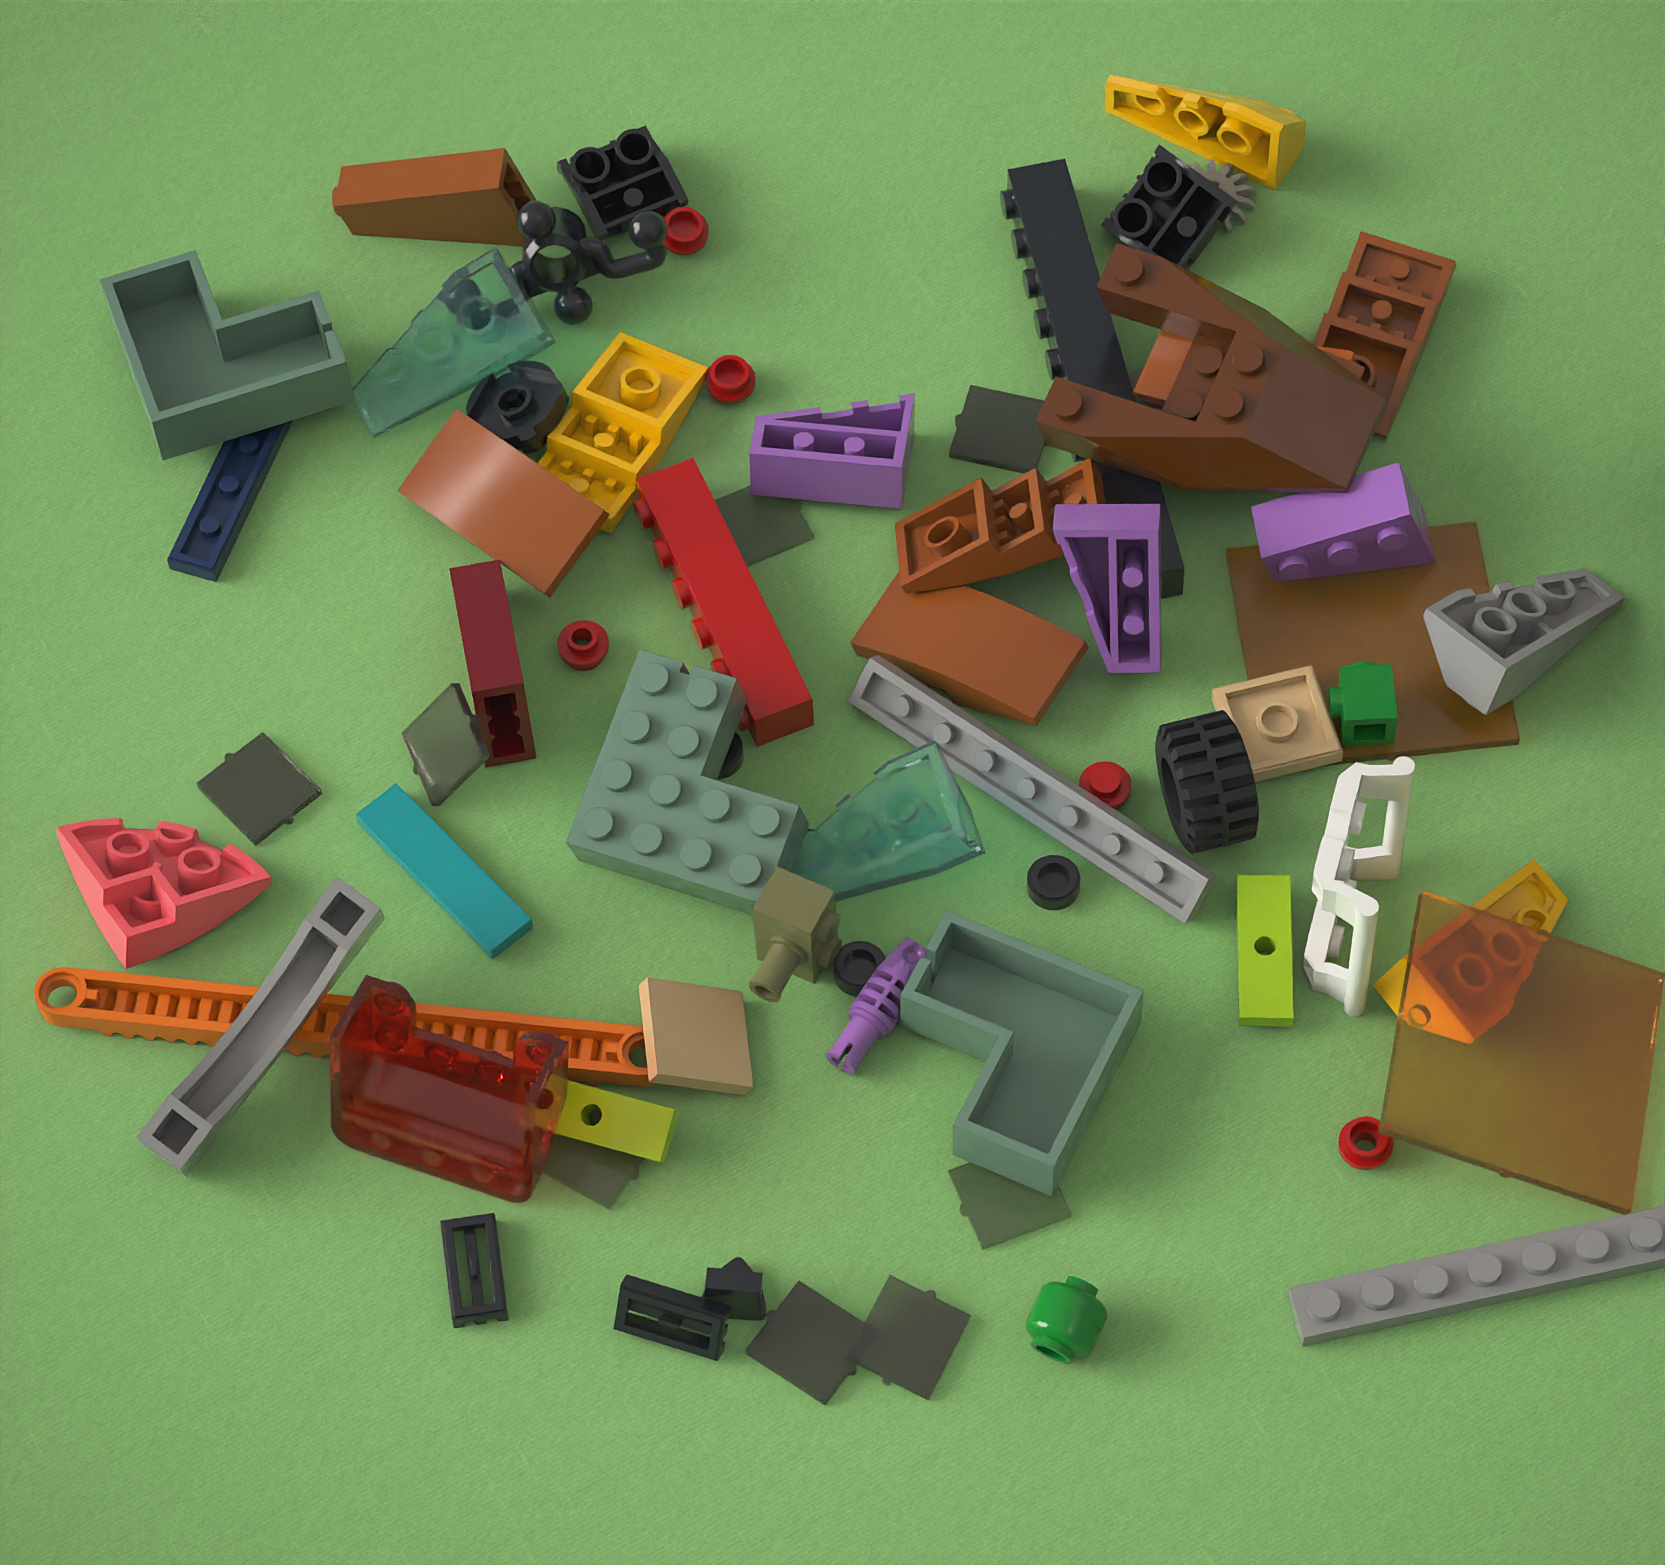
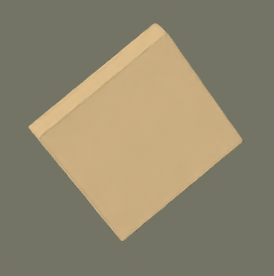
[1211,665,1343,782]
[639,977,754,1096]

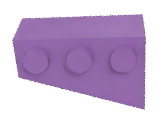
[749,393,915,509]
[1251,462,1436,583]
[1053,504,1162,673]

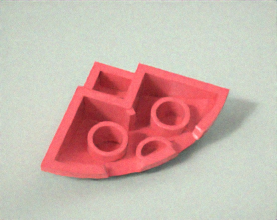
[57,818,271,969]

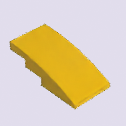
[537,332,708,534]

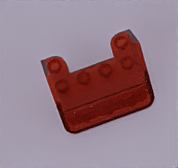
[330,975,569,1203]

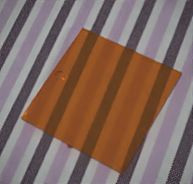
[1226,521,1520,766]
[1378,891,1665,1215]

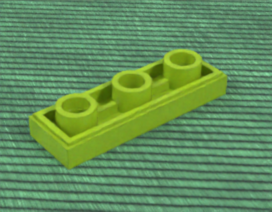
[1236,875,1294,1027]
[509,1068,680,1164]

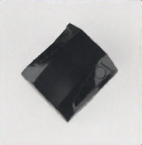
[557,125,689,240]
[1101,144,1238,270]

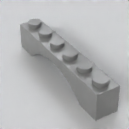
[136,876,385,1177]

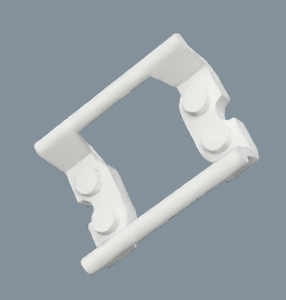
[1303,756,1415,1017]

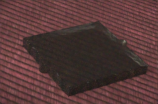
[949,385,1048,474]
[715,486,814,567]
[401,683,490,806]
[196,732,322,846]
[529,1108,645,1210]
[948,1162,1071,1250]
[847,1275,972,1401]
[745,1281,878,1405]

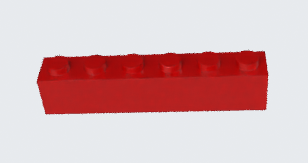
[633,458,814,747]

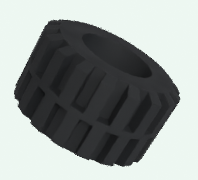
[1155,710,1259,854]

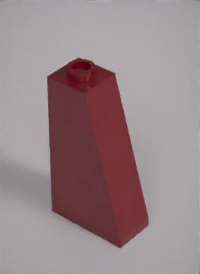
[449,559,537,768]

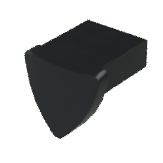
[702,1257,766,1321]

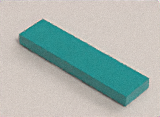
[356,784,533,960]

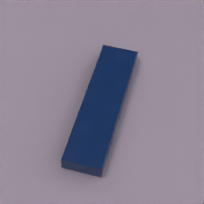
[167,420,293,582]

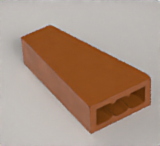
[332,148,537,247]

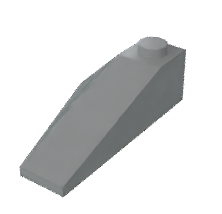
[1423,568,1625,716]

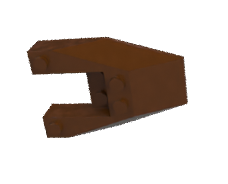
[1035,243,1387,493]

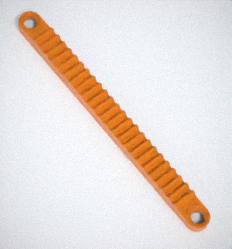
[34,967,658,1087]

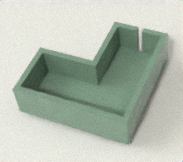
[100,250,355,461]
[566,649,809,915]
[900,910,1144,1197]

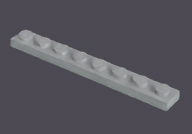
[848,655,1217,924]
[1288,1206,1665,1347]

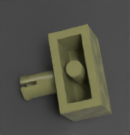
[749,866,842,1002]

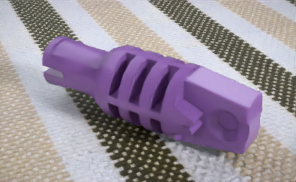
[825,937,926,1075]

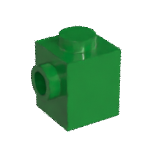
[1328,661,1398,747]

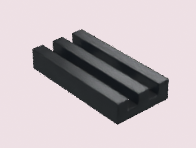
[440,1213,509,1328]
[613,1274,731,1361]

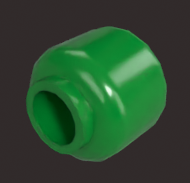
[1025,1276,1107,1364]

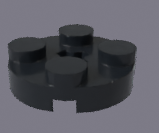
[466,361,569,453]

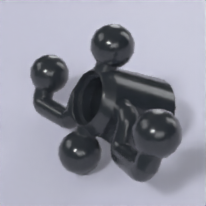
[442,200,668,330]

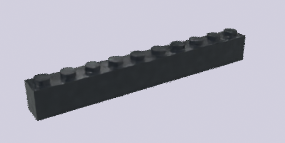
[1000,159,1185,599]

